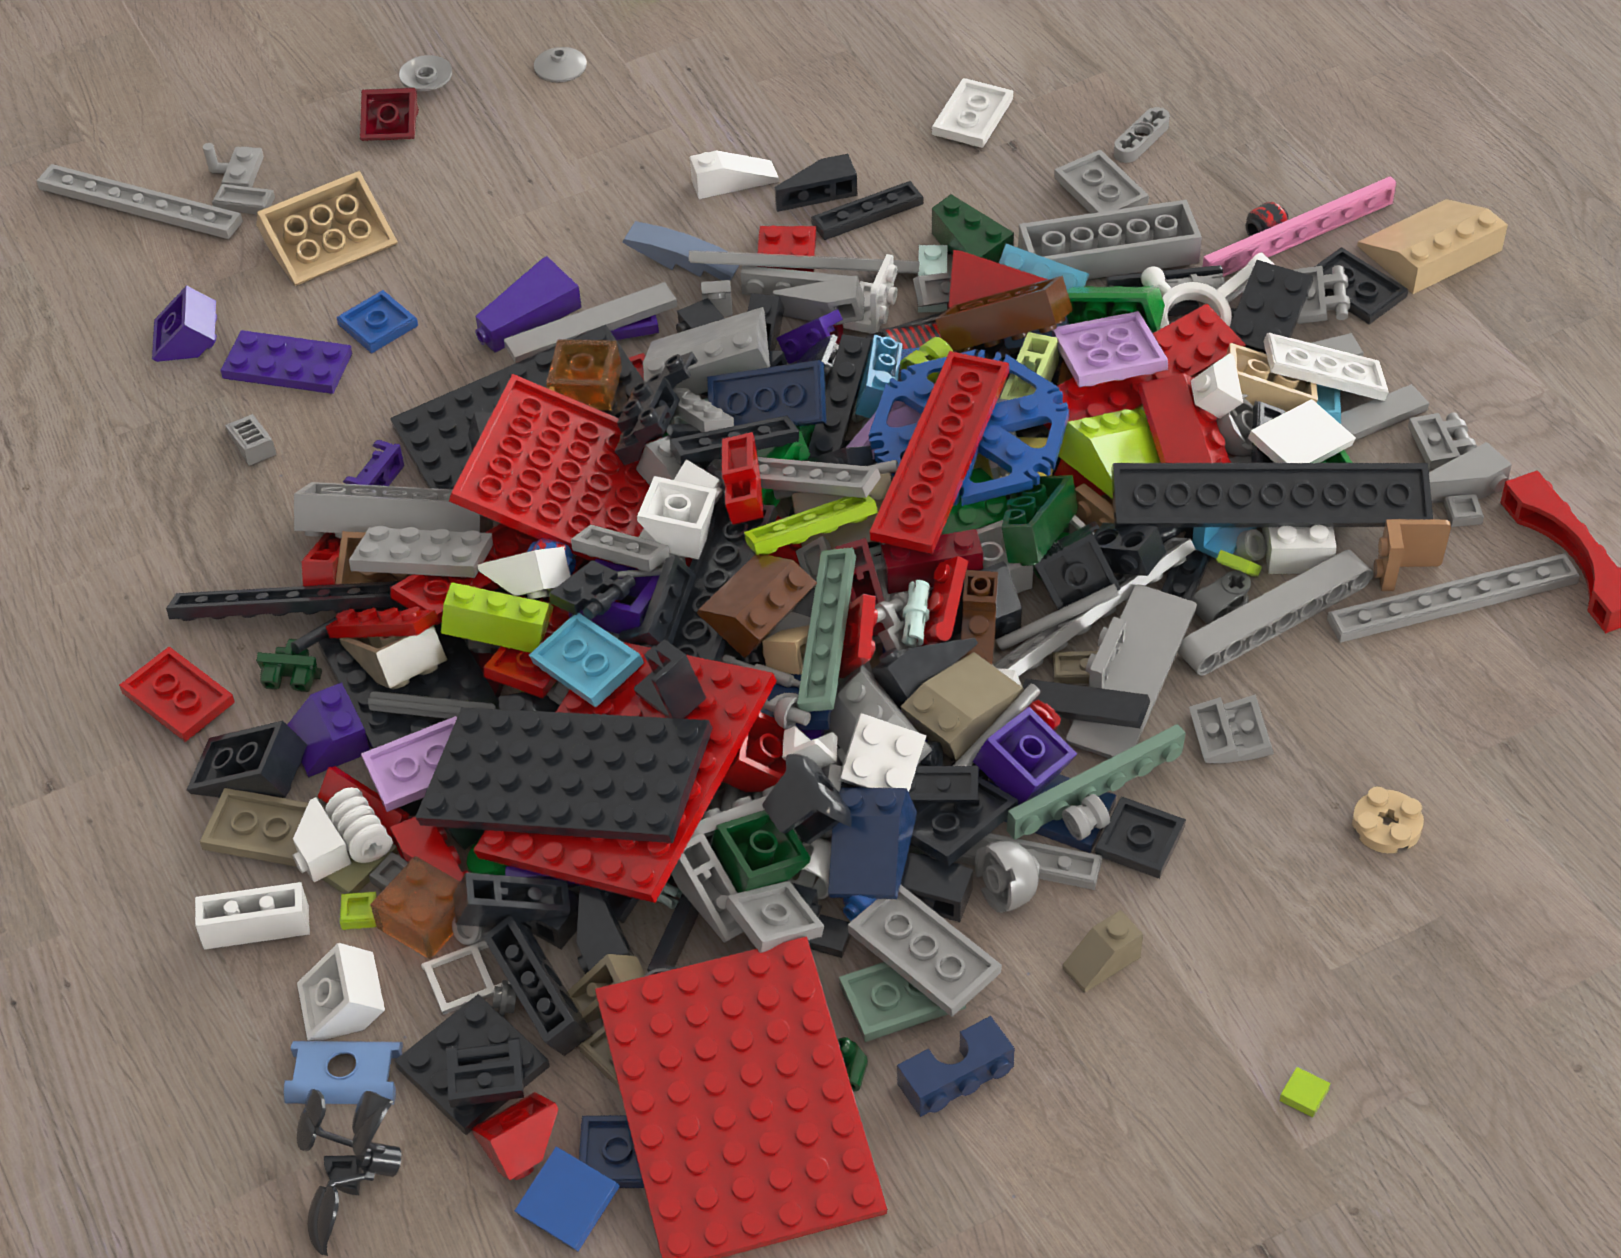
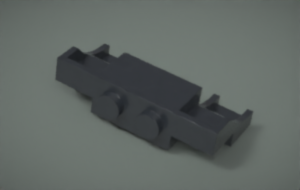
[614,352,698,466]

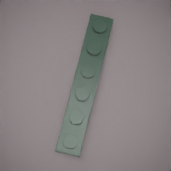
[797,547,856,712]
[1006,724,1186,840]

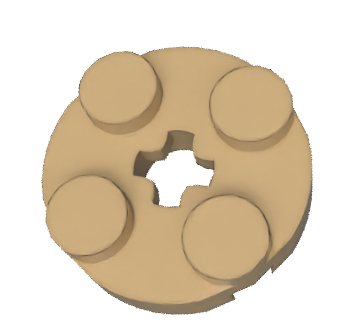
[1352,787,1424,853]

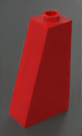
[949,250,1048,308]

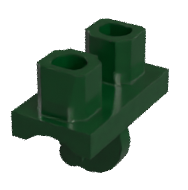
[256,638,322,692]

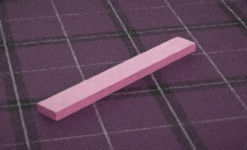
[1203,176,1396,277]

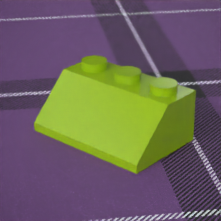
[441,583,553,653]

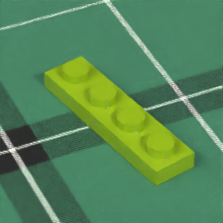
[744,495,878,555]

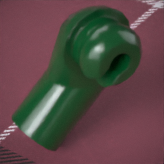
[838,1037,868,1091]

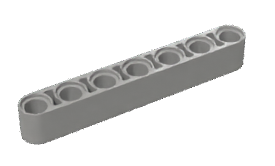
[1178,550,1373,676]

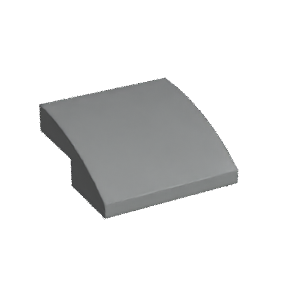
[1189,694,1274,763]

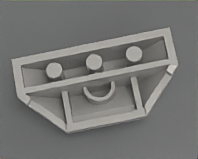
[827,665,932,765]

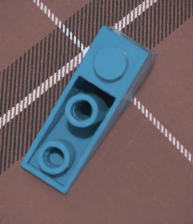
[855,334,903,418]

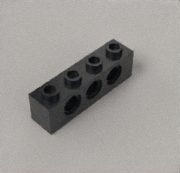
[482,915,593,1056]

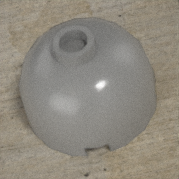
[1216,394,1257,457]
[975,841,1040,913]

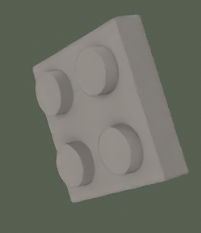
[725,881,824,953]

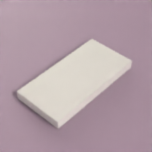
[1263,333,1389,401]

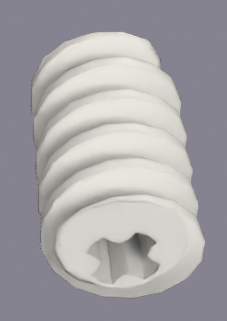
[325,787,393,863]

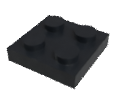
[1095,796,1186,879]

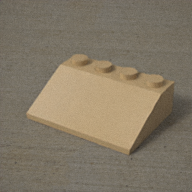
[256,171,398,286]
[1357,199,1508,294]

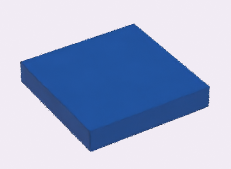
[336,290,418,354]
[514,1146,620,1252]

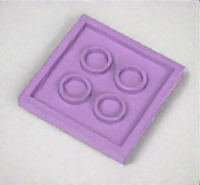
[1052,311,1168,387]

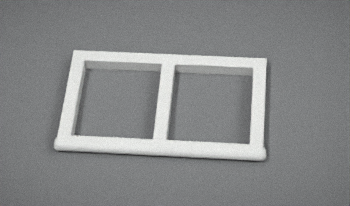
[421,940,510,1015]

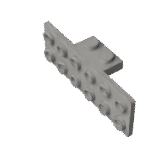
[1066,584,1197,758]

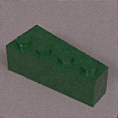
[1001,475,1079,566]

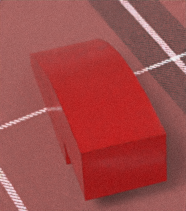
[722,432,764,524]

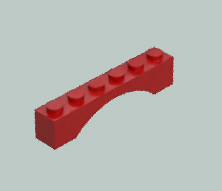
[1500,470,1621,634]

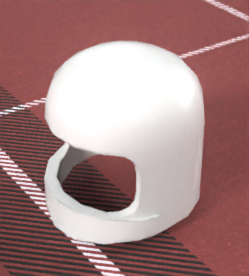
[789,837,832,899]

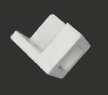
[782,726,838,768]

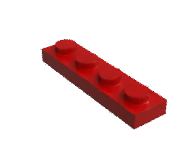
[325,607,439,638]

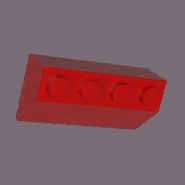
[1137,374,1232,463]

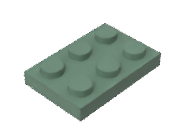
[839,962,966,1042]

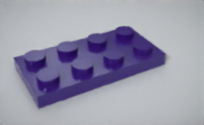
[220,330,353,394]

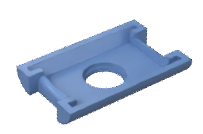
[284,1041,403,1104]

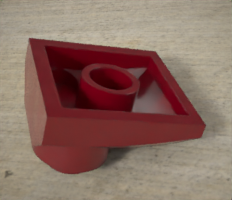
[360,88,419,141]

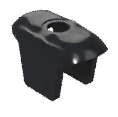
[762,754,852,844]

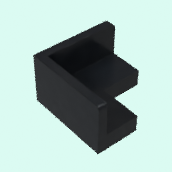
[634,639,706,719]

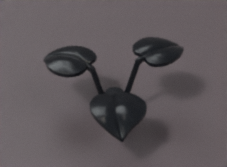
[297,1089,402,1256]

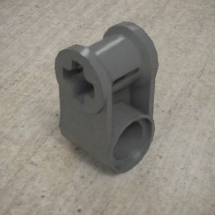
[1190,570,1251,624]

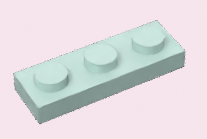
[918,245,947,312]

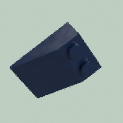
[828,788,917,899]

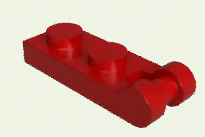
[917,556,968,646]

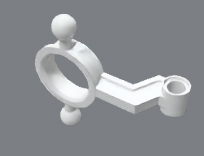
[1141,252,1275,328]

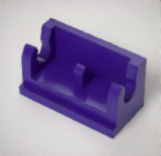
[343,440,405,486]

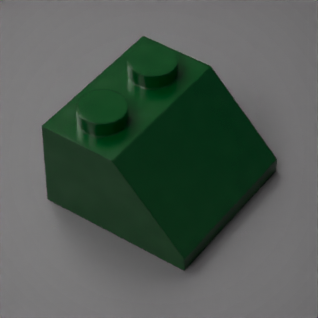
[711,810,811,893]

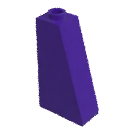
[475,256,582,353]

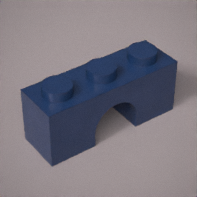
[897,1016,1015,1117]

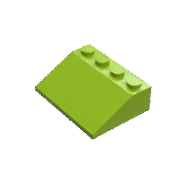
[1058,406,1161,499]

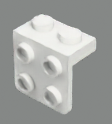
[843,254,898,334]

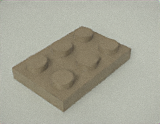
[200,788,308,867]

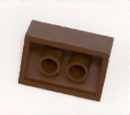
[696,554,817,658]

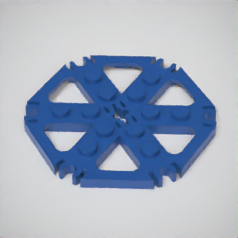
[868,350,1069,506]

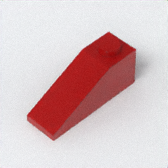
[301,532,341,586]

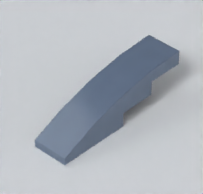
[622,221,740,281]

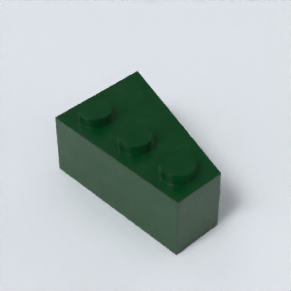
[932,194,1014,263]

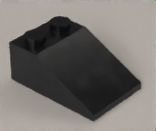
[187,720,307,798]

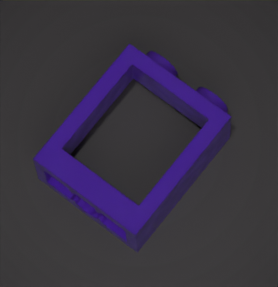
[569,559,660,634]

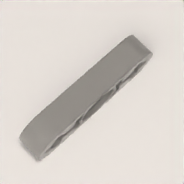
[1114,107,1170,163]

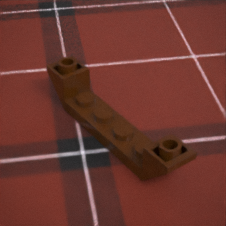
[950,570,998,761]

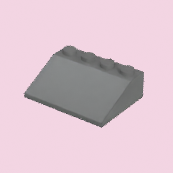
[643,307,770,395]

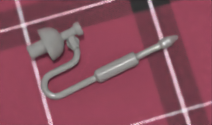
[720,655,811,730]

